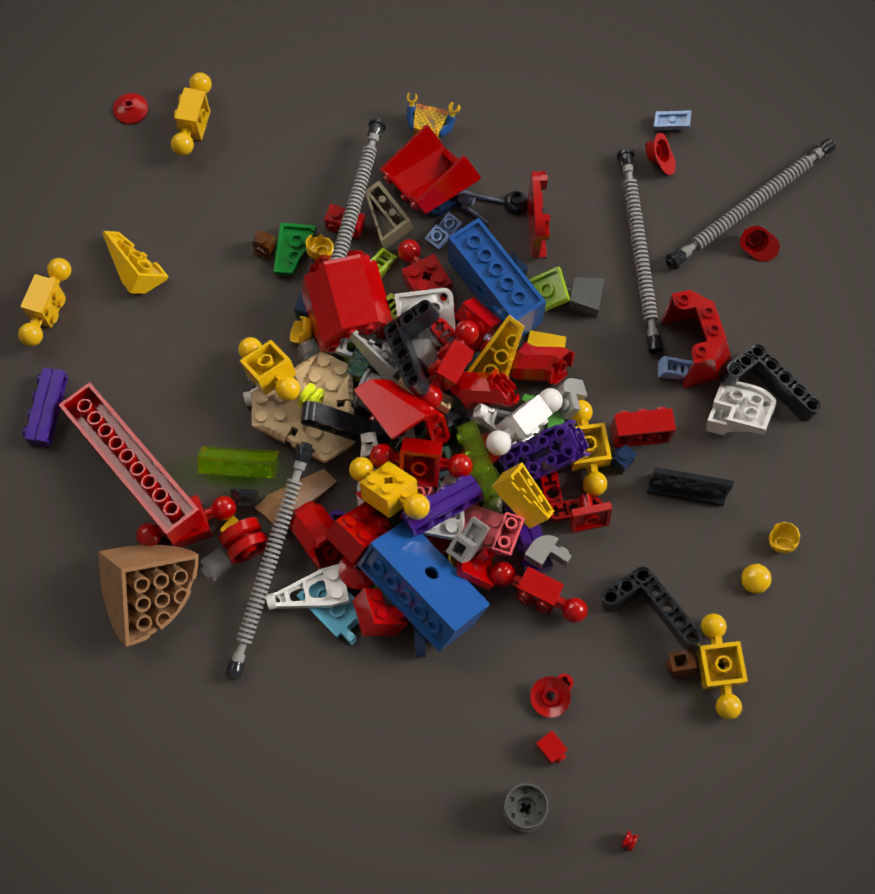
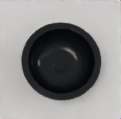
[503,190,528,215]
[230,488,258,506]

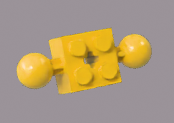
[171,73,212,156]
[18,258,71,347]
[238,337,301,401]
[570,400,612,496]
[349,457,430,520]
[696,613,748,720]

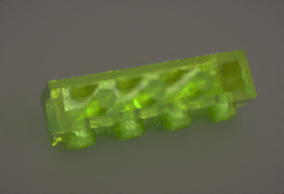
[456,420,501,503]
[198,446,279,479]

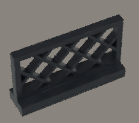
[647,467,734,506]

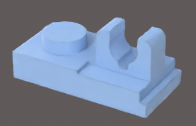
[654,110,691,130]

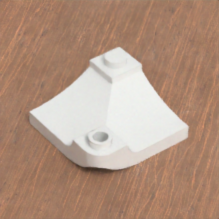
[395,288,456,347]
[706,381,776,436]

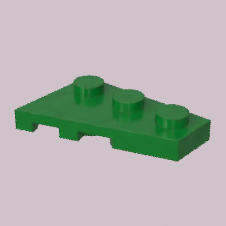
[273,223,317,276]

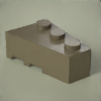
[365,181,414,249]

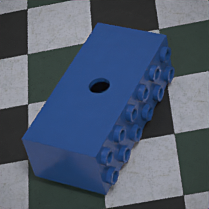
[448,218,546,337]
[357,521,490,652]

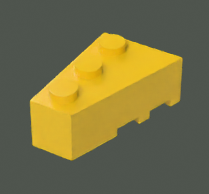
[491,462,554,529]

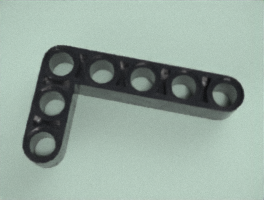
[384,300,440,397]
[720,344,821,421]
[301,401,406,445]
[602,567,702,652]

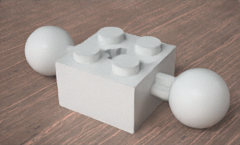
[486,388,563,456]

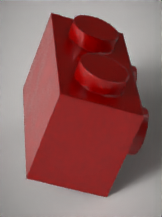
[324,204,366,240]

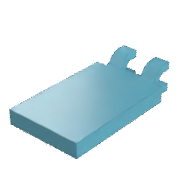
[297,581,359,646]

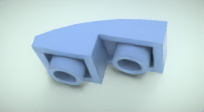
[425,212,463,250]

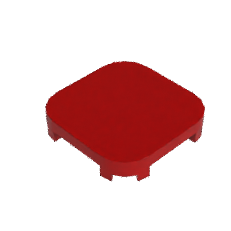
[527,171,550,259]

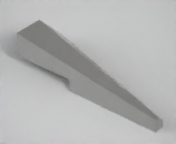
[349,331,427,384]

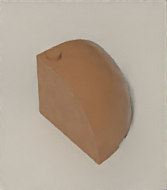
[98,545,198,647]

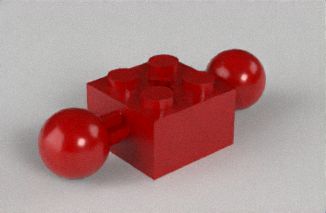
[398,239,457,314]
[418,320,479,408]
[370,437,473,488]
[136,495,236,548]
[490,561,588,623]

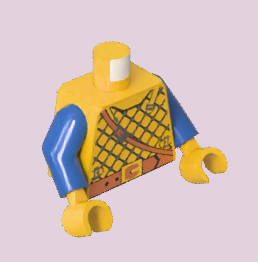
[406,93,461,139]

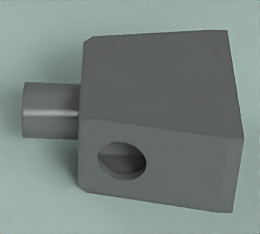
[566,277,604,318]

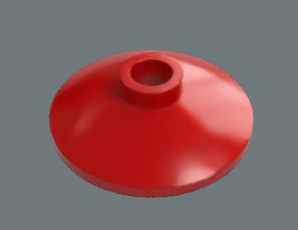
[113,93,148,124]
[338,556,373,590]
[530,676,571,717]

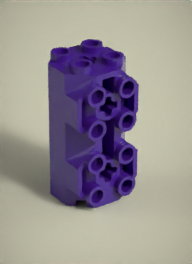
[498,420,590,481]

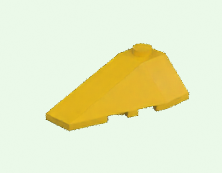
[103,231,169,294]
[467,315,524,376]

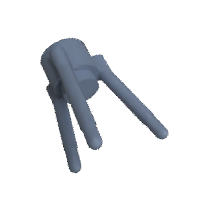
[458,190,504,224]

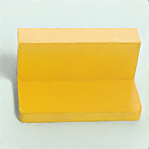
[528,330,566,348]

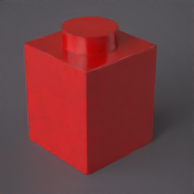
[535,730,568,765]

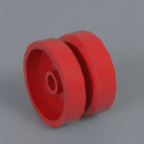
[219,517,270,564]

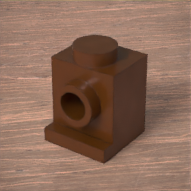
[252,229,277,261]
[666,650,697,678]

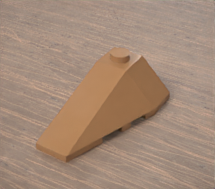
[254,469,337,531]

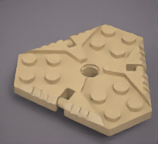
[252,352,355,463]

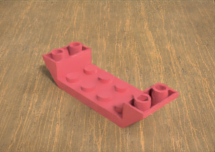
[400,485,525,556]

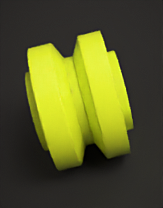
[297,383,325,408]

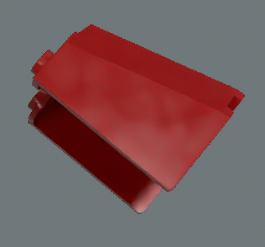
[380,124,481,215]
[302,254,393,353]
[661,290,731,389]
[354,379,450,467]

